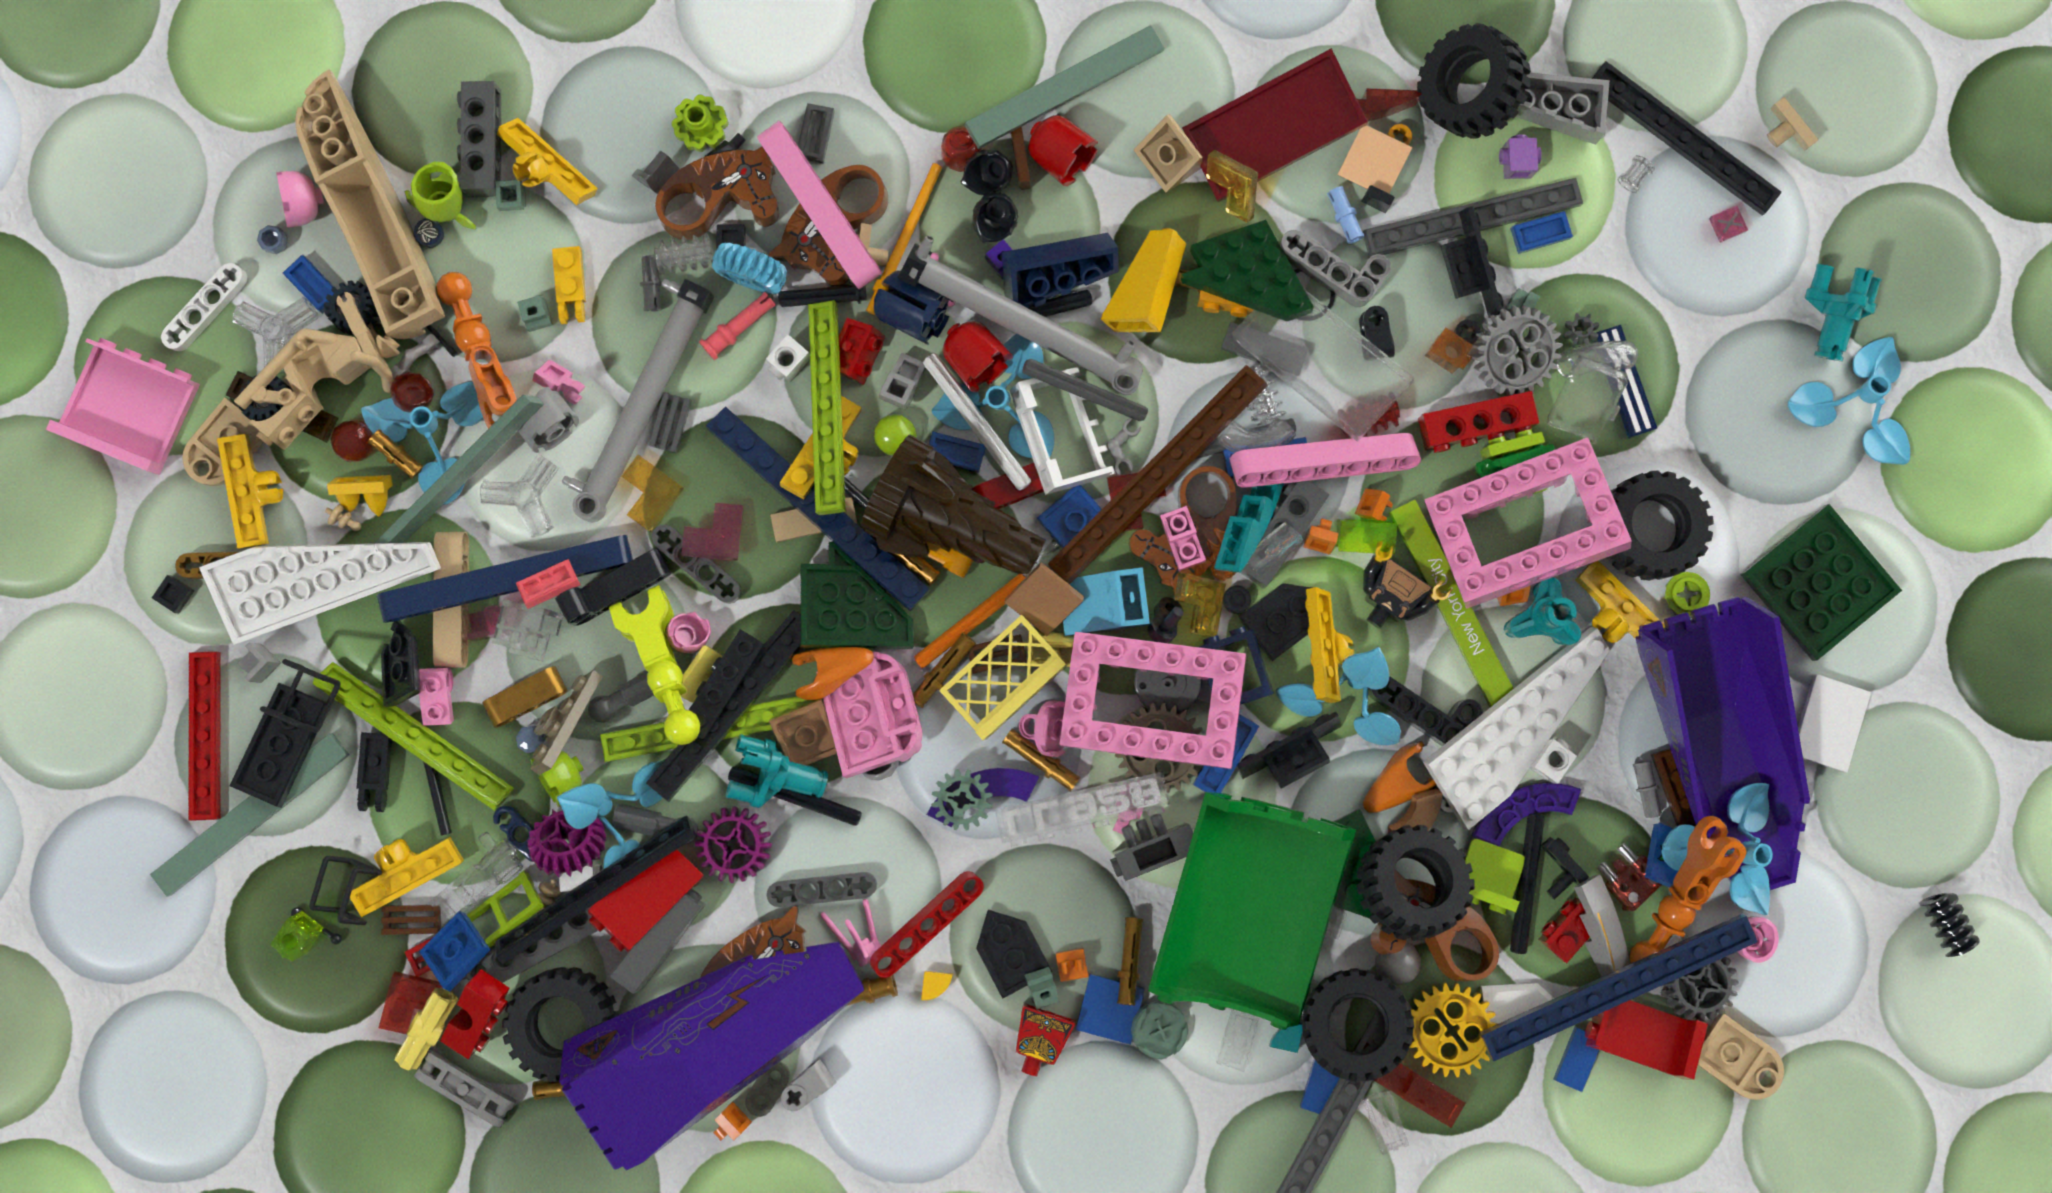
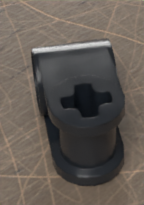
[1359,306,1395,362]

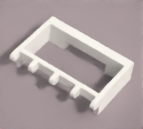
[1009,367,1116,495]

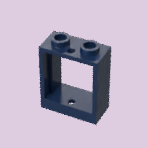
[1199,626,1274,705]

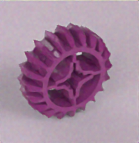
[695,806,772,883]
[527,809,606,878]

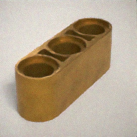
[482,666,568,728]

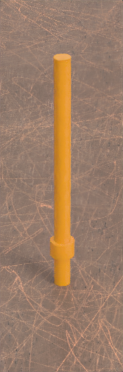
[866,163,942,315]

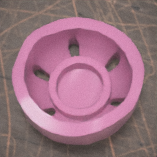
[1737,917,1779,963]

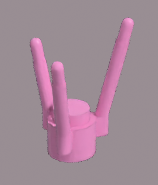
[820,899,881,967]

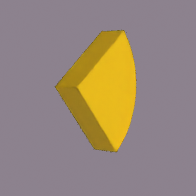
[921,971,953,1000]

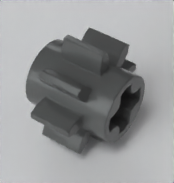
[1564,313,1599,349]

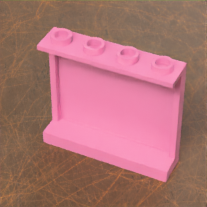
[46,338,200,475]

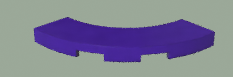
[926,768,1039,827]
[1471,783,1582,846]

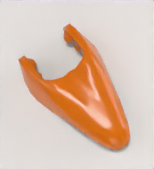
[792,647,874,700]
[1363,741,1437,813]

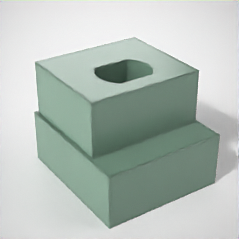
[495,180,526,211]
[1505,288,1540,313]
[517,295,553,332]
[1025,967,1059,1010]

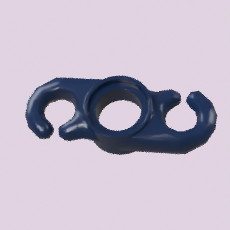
[493,805,535,862]

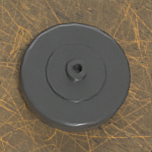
[1134,669,1202,714]

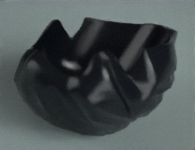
[960,148,1014,196]
[972,193,1019,243]

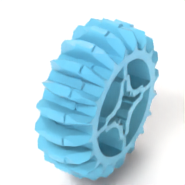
[712,243,788,294]

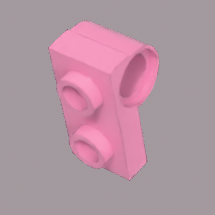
[419,668,454,726]

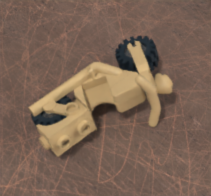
[234,280,400,450]

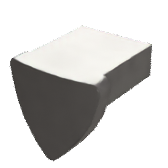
[632,150,680,194]

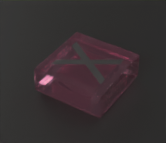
[1709,206,1748,243]

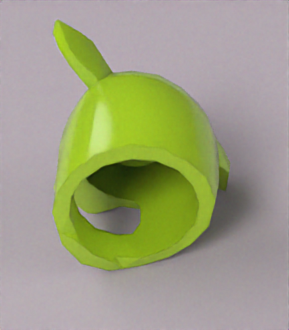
[405,161,477,230]

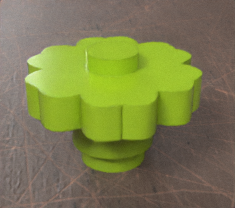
[671,94,729,152]

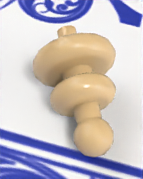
[325,504,361,532]
[537,879,561,913]

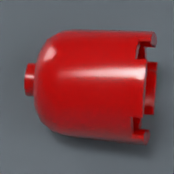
[1028,116,1098,186]
[942,321,1013,392]

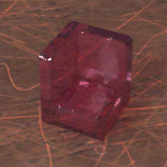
[467,605,508,641]

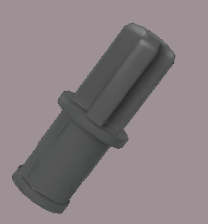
[640,255,662,312]

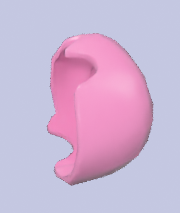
[666,612,711,653]

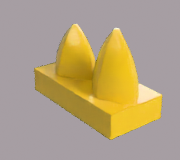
[327,475,393,517]

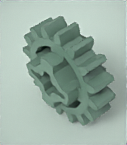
[931,769,993,831]

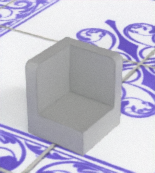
[237,642,281,683]

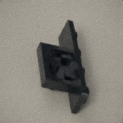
[1440,206,1504,318]
[689,629,764,739]
[1237,712,1341,789]

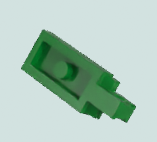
[1475,444,1556,478]

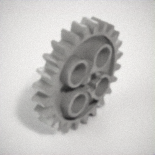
[1472,305,1563,396]

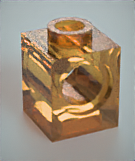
[1425,327,1473,374]

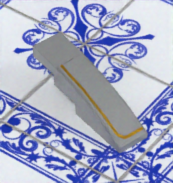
[1574,874,1630,977]

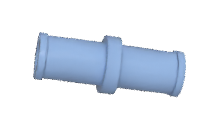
[1327,186,1364,244]

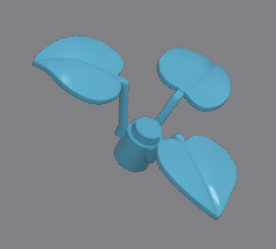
[932,334,1055,458]
[1788,337,1910,465]
[361,382,483,505]
[1276,647,1401,745]
[557,759,666,869]
[1662,783,1773,915]

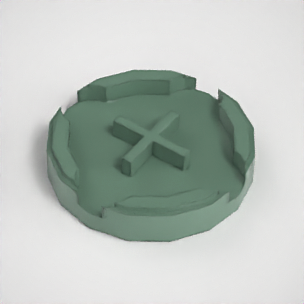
[1131,1000,1188,1060]

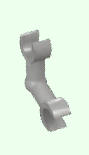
[390,334,440,382]
[1107,418,1141,477]

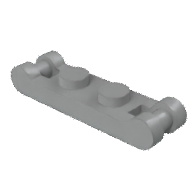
[414,1050,516,1128]

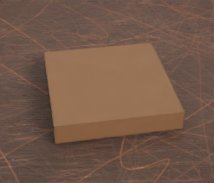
[1004,562,1084,636]
[769,699,837,766]

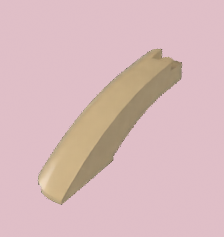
[295,69,445,339]

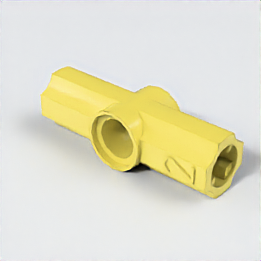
[394,987,458,1071]

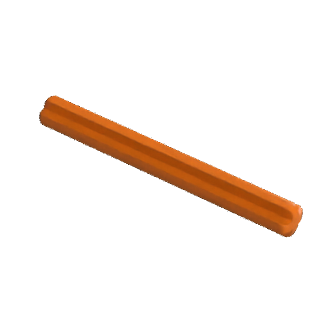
[914,574,1026,668]

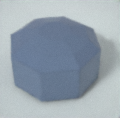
[257,225,288,254]
[516,726,546,753]

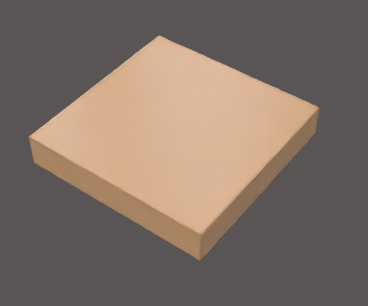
[1337,125,1413,193]

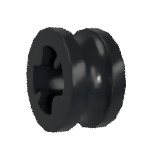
[1454,320,1480,346]

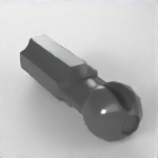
[588,671,654,723]
[612,804,699,844]

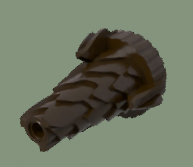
[861,434,1046,574]

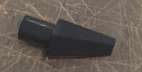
[704,133,746,157]

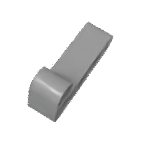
[1280,230,1391,307]

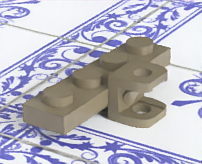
[530,670,603,775]

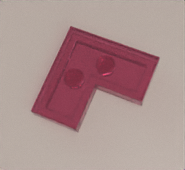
[682,503,743,561]

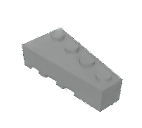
[1516,73,1610,145]

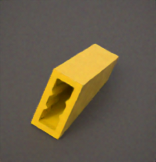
[1101,228,1186,332]

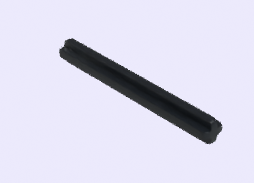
[728,766,862,826]
[1510,814,1545,955]

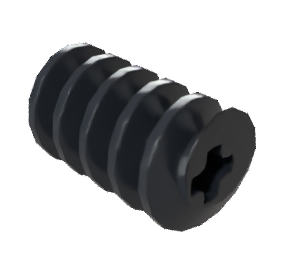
[1919,893,1980,957]

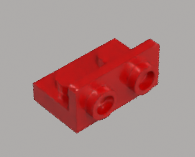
[839,318,885,385]
[1538,897,1590,964]

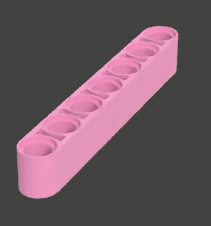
[757,120,882,290]
[1230,433,1421,488]

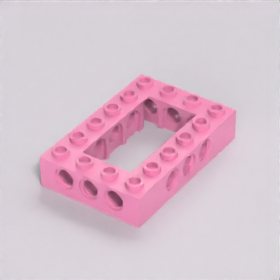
[1424,437,1632,609]
[1059,632,1246,769]

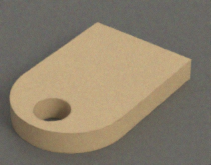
[182,398,263,486]
[1698,1014,1784,1100]

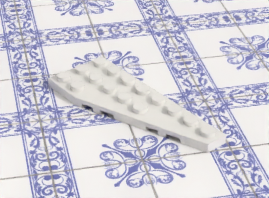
[199,542,441,645]
[1423,627,1610,830]

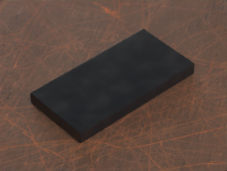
[229,683,326,808]

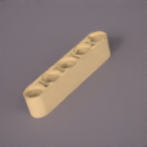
[433,532,469,668]

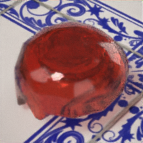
[941,126,982,172]
[390,372,434,413]
[331,419,374,462]

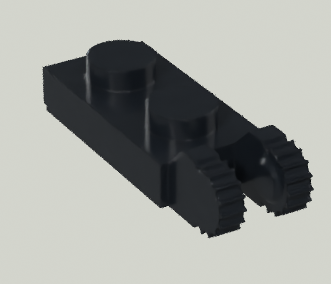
[356,732,392,812]

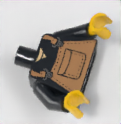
[1363,541,1452,629]

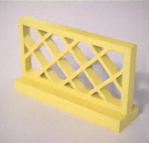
[939,614,1068,741]

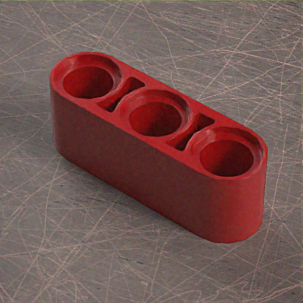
[971,462,1044,509]

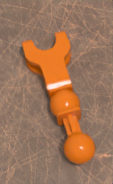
[436,272,516,429]
[1629,816,1746,964]

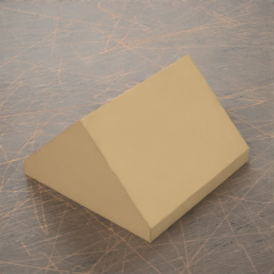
[1134,114,1203,193]

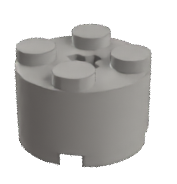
[518,387,579,453]

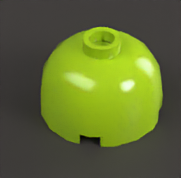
[530,751,584,808]

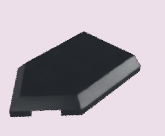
[1239,583,1321,661]
[381,620,421,707]
[976,909,1053,999]

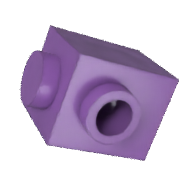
[1499,135,1541,179]

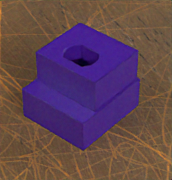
[985,239,1012,280]

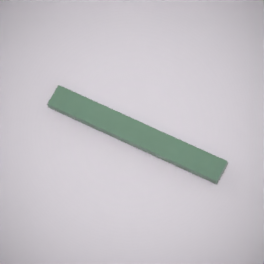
[964,25,1165,149]
[373,395,544,544]
[150,733,350,897]

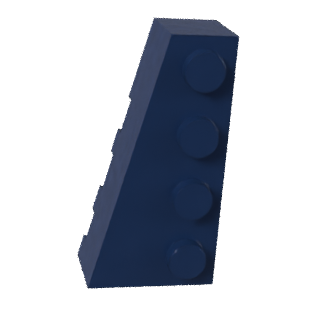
[1002,232,1119,308]

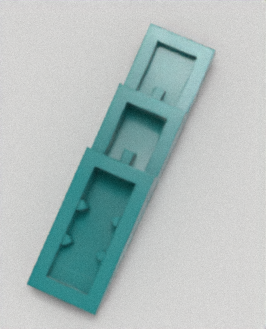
[1214,483,1284,573]

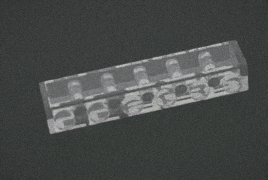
[995,771,1170,847]

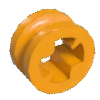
[1387,124,1412,145]

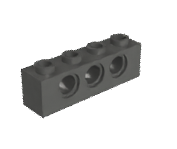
[457,81,501,197]
[1241,481,1330,589]

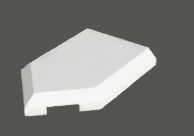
[1480,983,1554,1041]

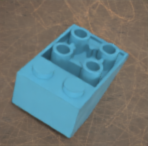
[1063,567,1150,636]

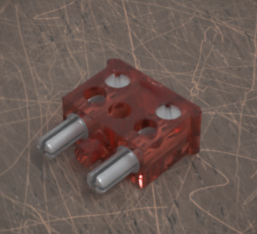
[1597,843,1662,911]

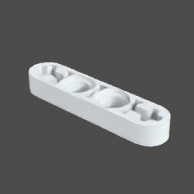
[161,263,247,352]

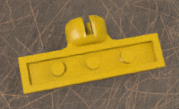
[497,118,598,205]
[780,396,862,500]
[217,434,283,549]
[1575,561,1665,643]
[1305,587,1354,703]
[350,837,464,918]

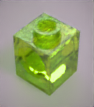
[270,911,324,962]

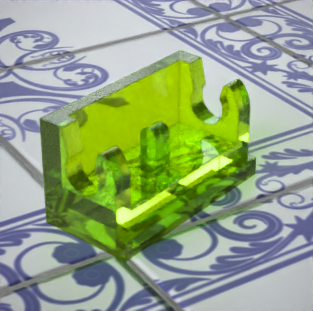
[1336,519,1397,554]

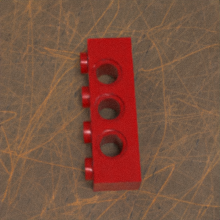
[1418,391,1540,453]

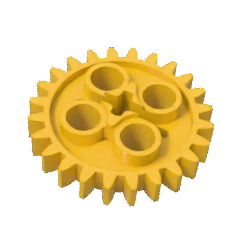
[1409,982,1497,1077]

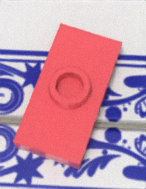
[516,559,580,609]

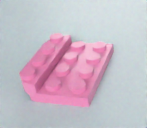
[816,652,922,778]

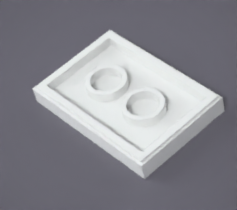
[1798,674,1871,772]

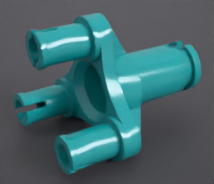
[1804,264,1882,362]
[1504,577,1581,645]
[726,734,828,808]

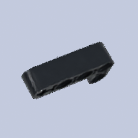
[555,549,671,626]
[1368,676,1483,746]

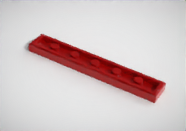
[188,652,221,821]

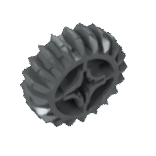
[1660,957,1739,1022]

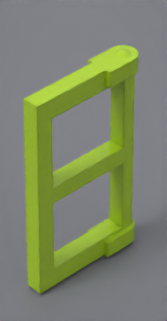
[467,870,544,948]

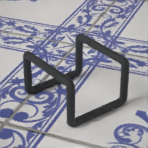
[260,659,341,733]
[309,855,382,925]

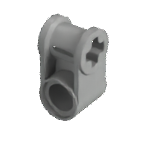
[781,1059,836,1111]

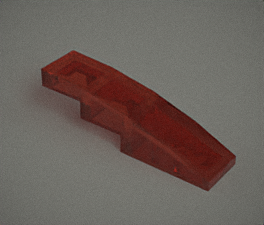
[1357,88,1422,121]
[1352,1038,1466,1128]

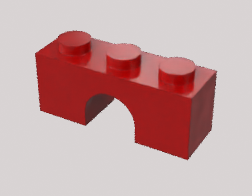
[440,969,510,1060]

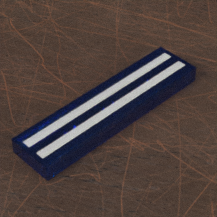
[1594,325,1658,438]

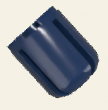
[874,270,954,345]

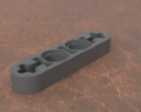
[651,525,742,604]
[766,872,877,907]

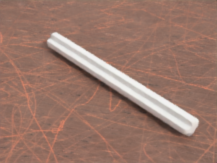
[923,353,1031,491]

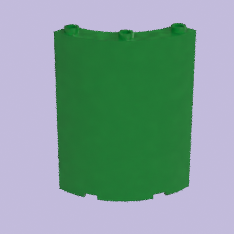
[1148,792,1356,1030]

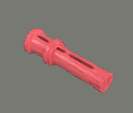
[699,292,776,361]

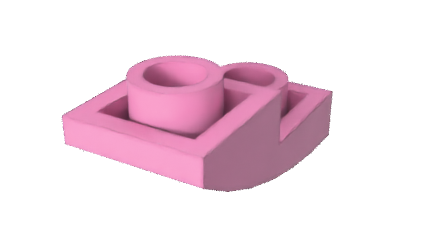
[1160,506,1206,571]

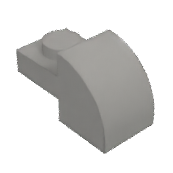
[879,353,926,410]

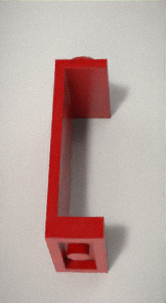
[588,850,704,953]
[1585,1000,1708,1080]

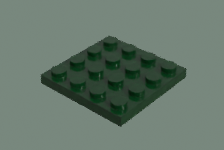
[1740,504,1903,661]

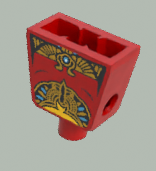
[1016,1003,1075,1076]

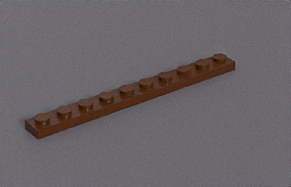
[1048,365,1268,585]

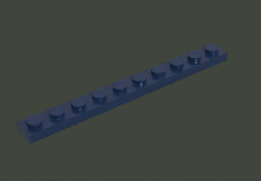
[706,406,930,611]
[1479,914,1758,1061]

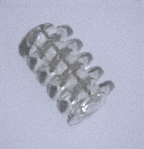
[654,232,714,275]
[1247,363,1287,426]

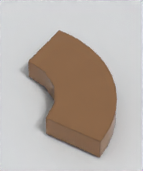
[1388,788,1442,833]

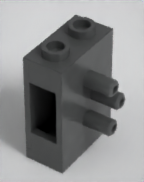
[1110,813,1193,881]

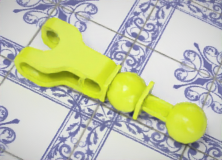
[609,585,700,745]

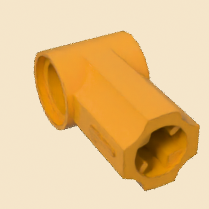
[926,541,973,578]

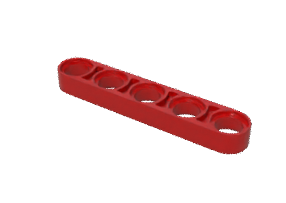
[870,871,984,978]

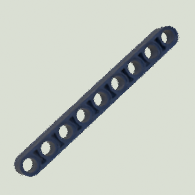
[377,535,633,623]

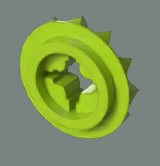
[1664,572,1710,616]

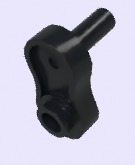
[1147,597,1184,644]
[1541,837,1589,900]

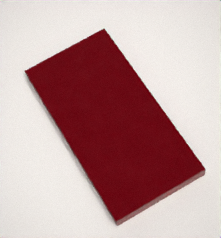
[1182,48,1368,202]

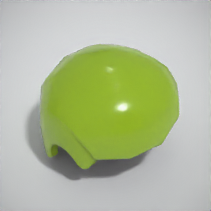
[874,414,917,456]

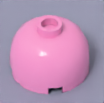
[276,171,324,228]

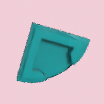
[1269,1023,1303,1053]

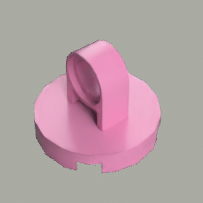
[1019,700,1066,757]

